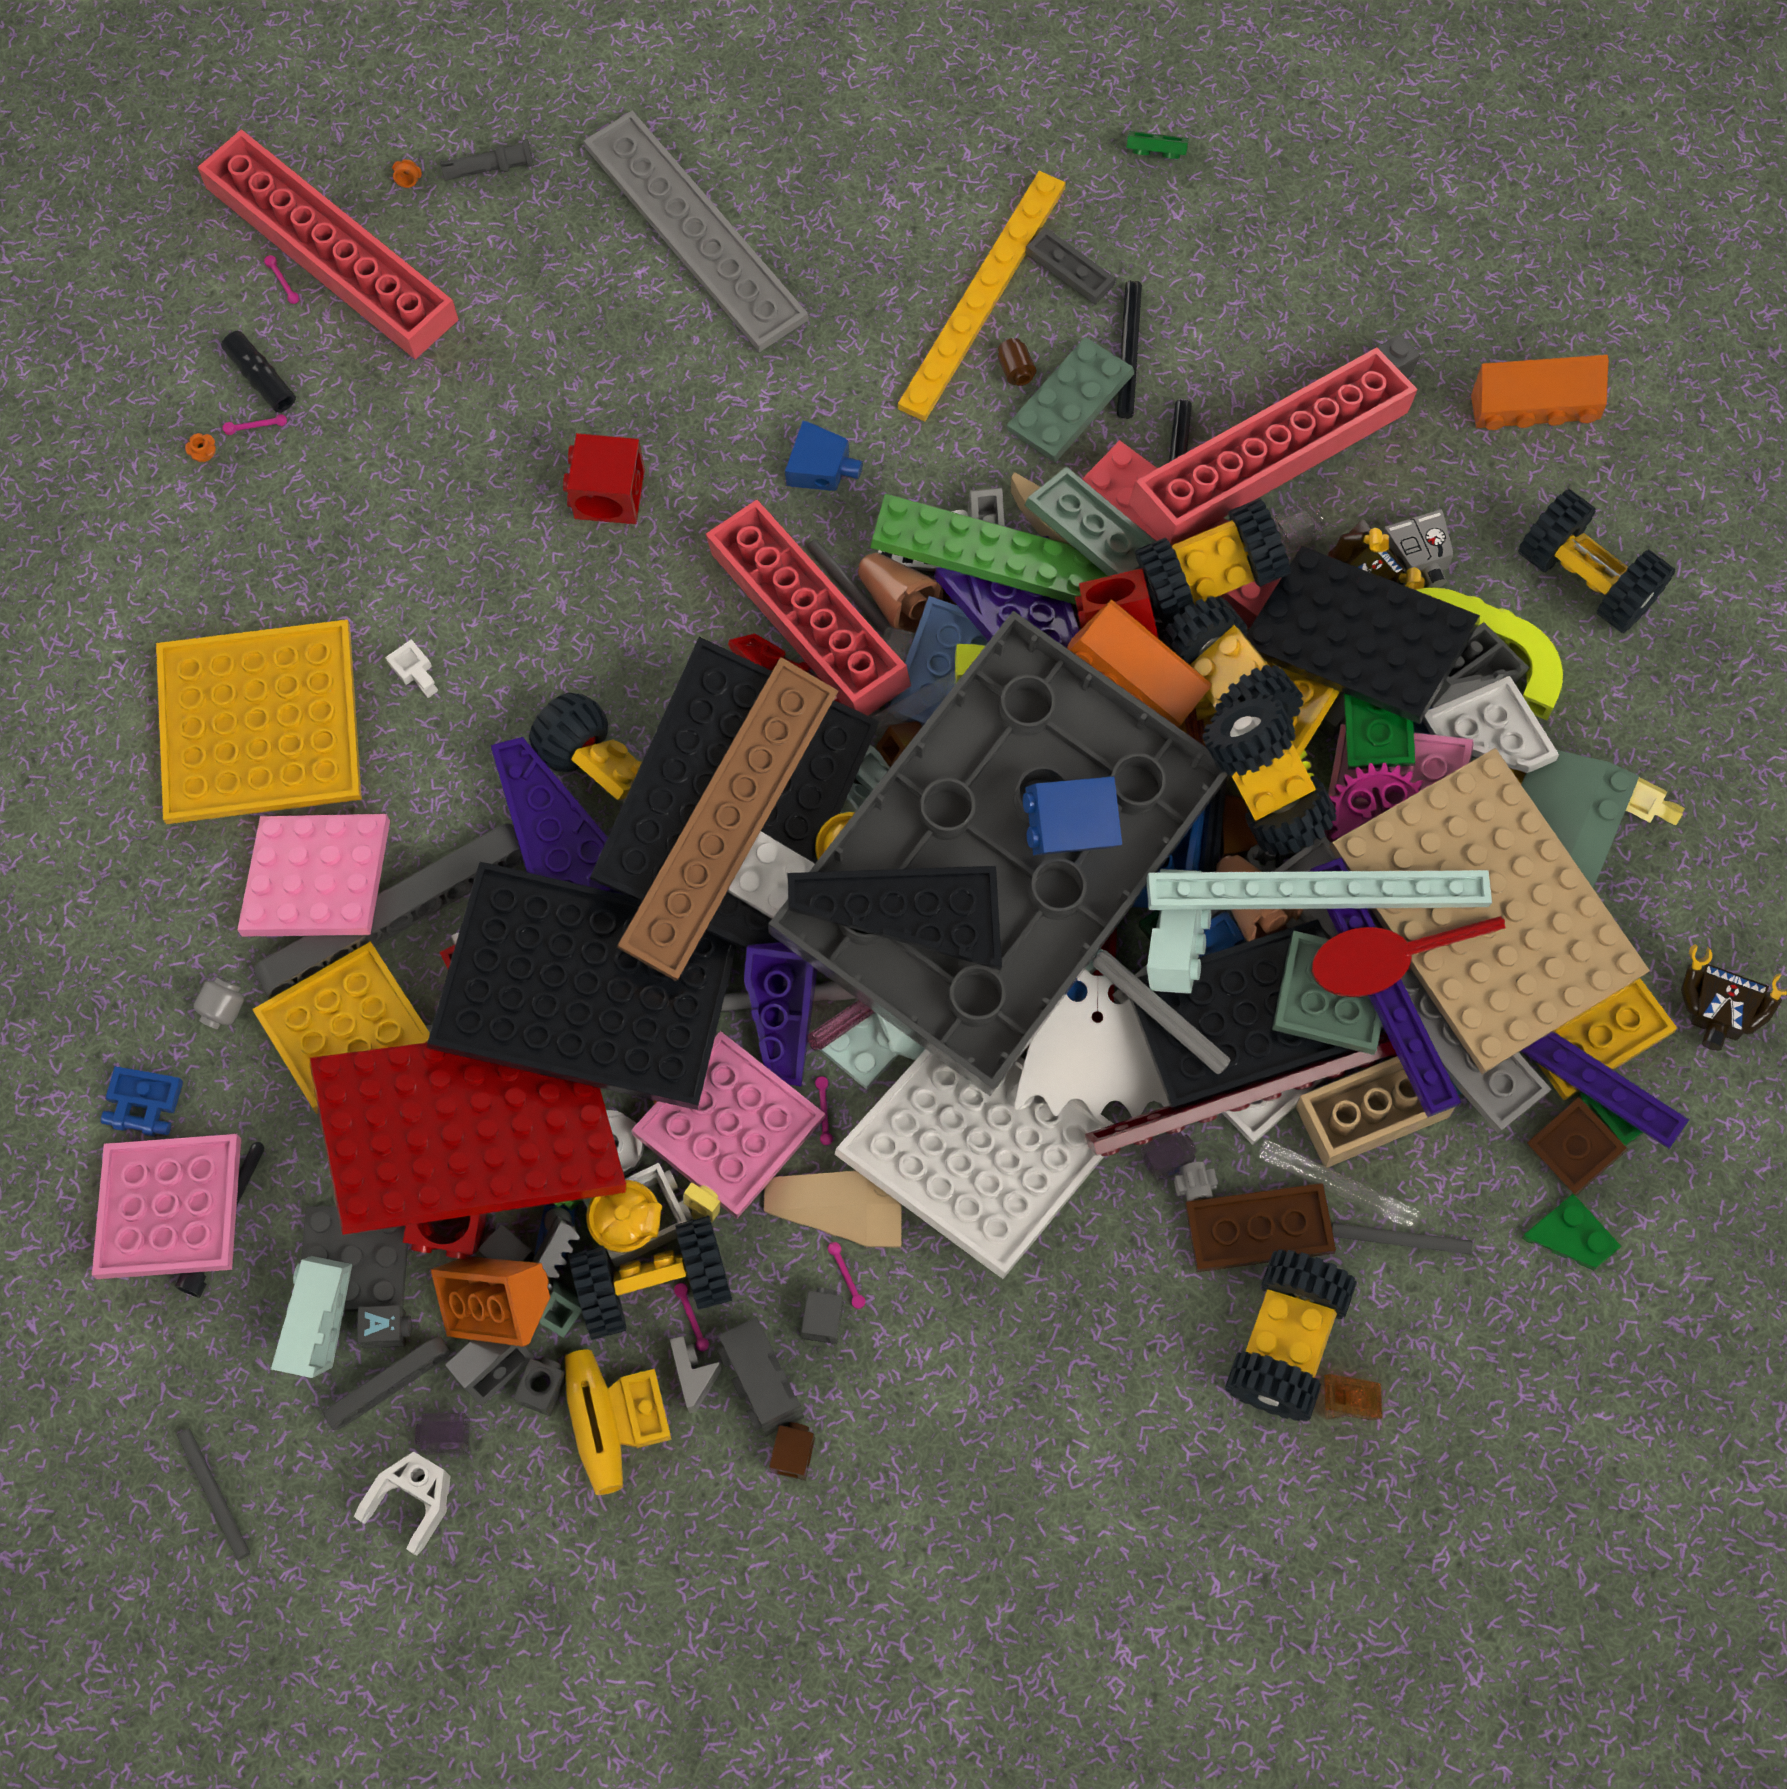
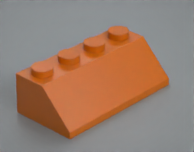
[1471,355,1609,430]
[1067,599,1212,727]
[431,1256,550,1347]

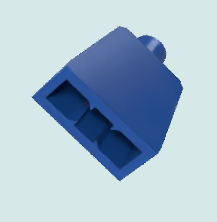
[785,421,863,491]

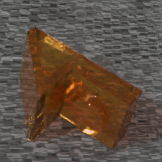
[1324,1374,1382,1421]

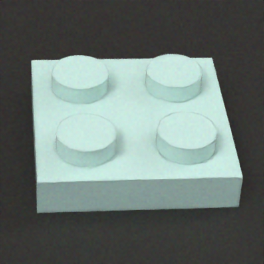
[816,999,899,1090]

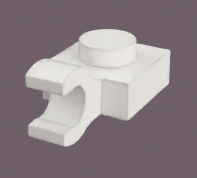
[385,639,438,698]

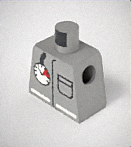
[1383,509,1453,588]

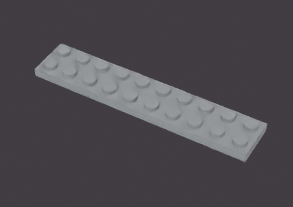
[584,110,809,352]
[1273,836,1552,1134]

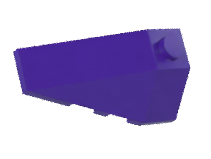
[744,942,817,1087]

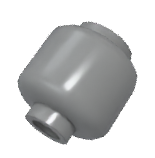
[193,977,244,1029]

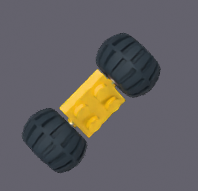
[529,692,642,801]

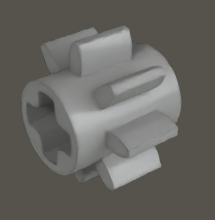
[1174,1162,1218,1201]

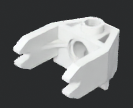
[354,1452,451,1556]

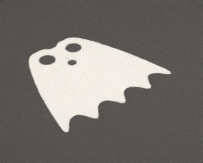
[1014,969,1169,1118]

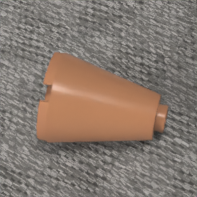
[858,553,943,635]
[1216,855,1303,942]

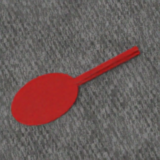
[1312,916,1506,997]

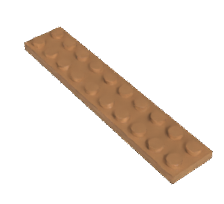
[617,657,838,981]

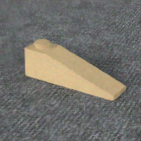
[764,1171,902,1248]

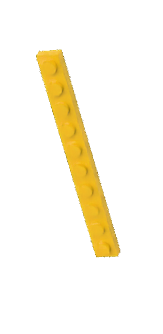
[898,171,1066,422]

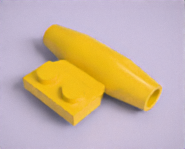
[564,1349,672,1495]

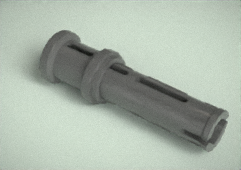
[440,139,534,181]

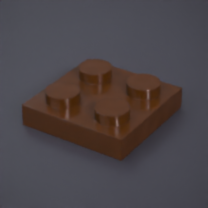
[1527,1097,1628,1196]

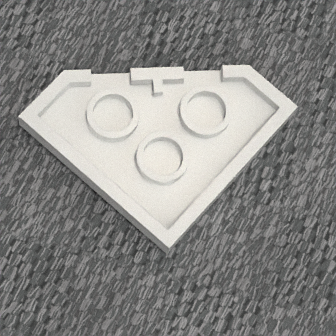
[1422,676,1559,773]

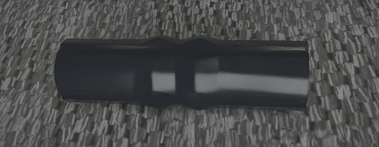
[221,331,296,413]

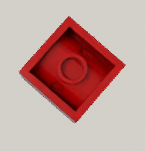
[563,433,645,524]
[1075,568,1159,639]
[402,1213,488,1259]

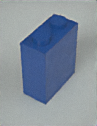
[1023,776,1122,856]

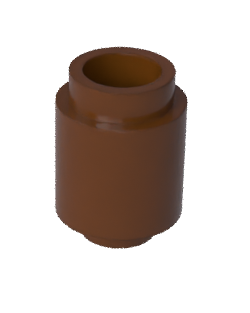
[998,338,1037,386]

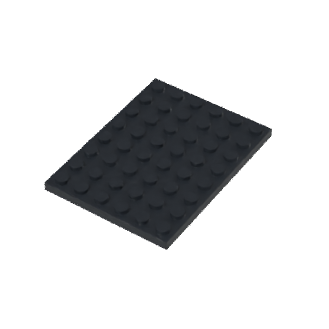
[589,637,880,950]
[427,862,737,1110]

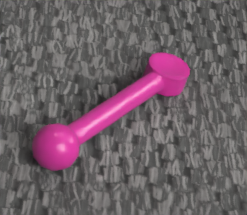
[264,255,299,304]
[222,414,287,435]
[815,1076,833,1145]
[828,1242,865,1309]
[674,1283,709,1351]

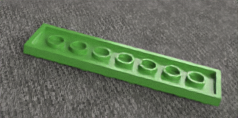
[870,494,1108,605]

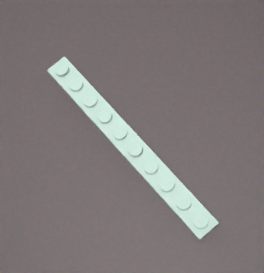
[1146,870,1492,910]

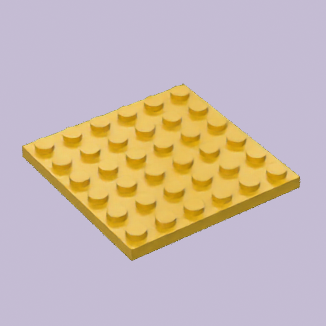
[156,619,362,824]

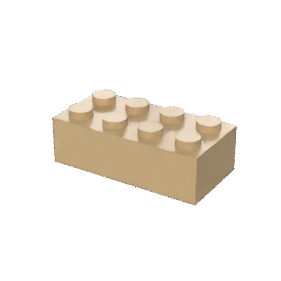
[1296,1056,1455,1169]

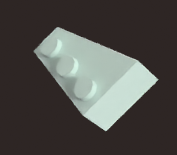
[1147,869,1211,993]
[271,1256,352,1378]

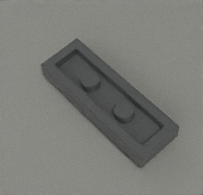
[1026,227,1116,305]

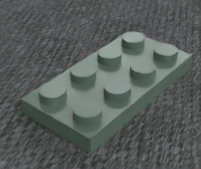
[1006,337,1134,463]
[1024,466,1156,576]

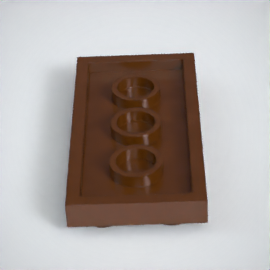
[1185,1183,1336,1272]

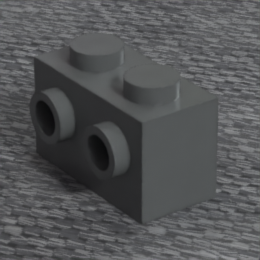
[445,1340,535,1406]

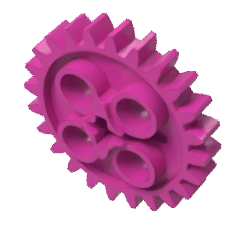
[1329,763,1423,842]

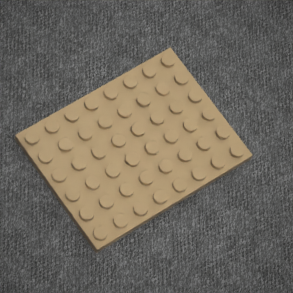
[1329,748,1650,1074]

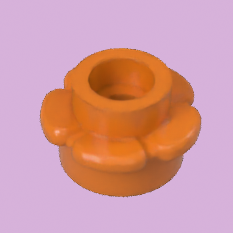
[392,159,422,188]
[185,433,216,462]

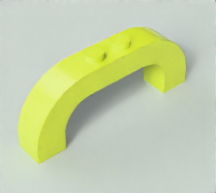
[1416,588,1563,721]

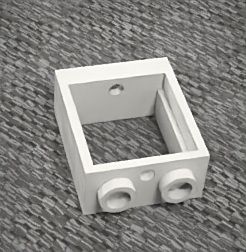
[583,1163,693,1268]

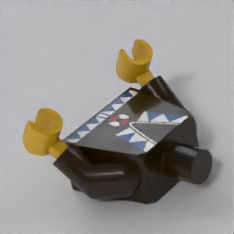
[1328,519,1425,590]
[1681,944,1787,1051]

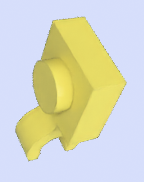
[1626,777,1685,825]
[683,1182,720,1223]

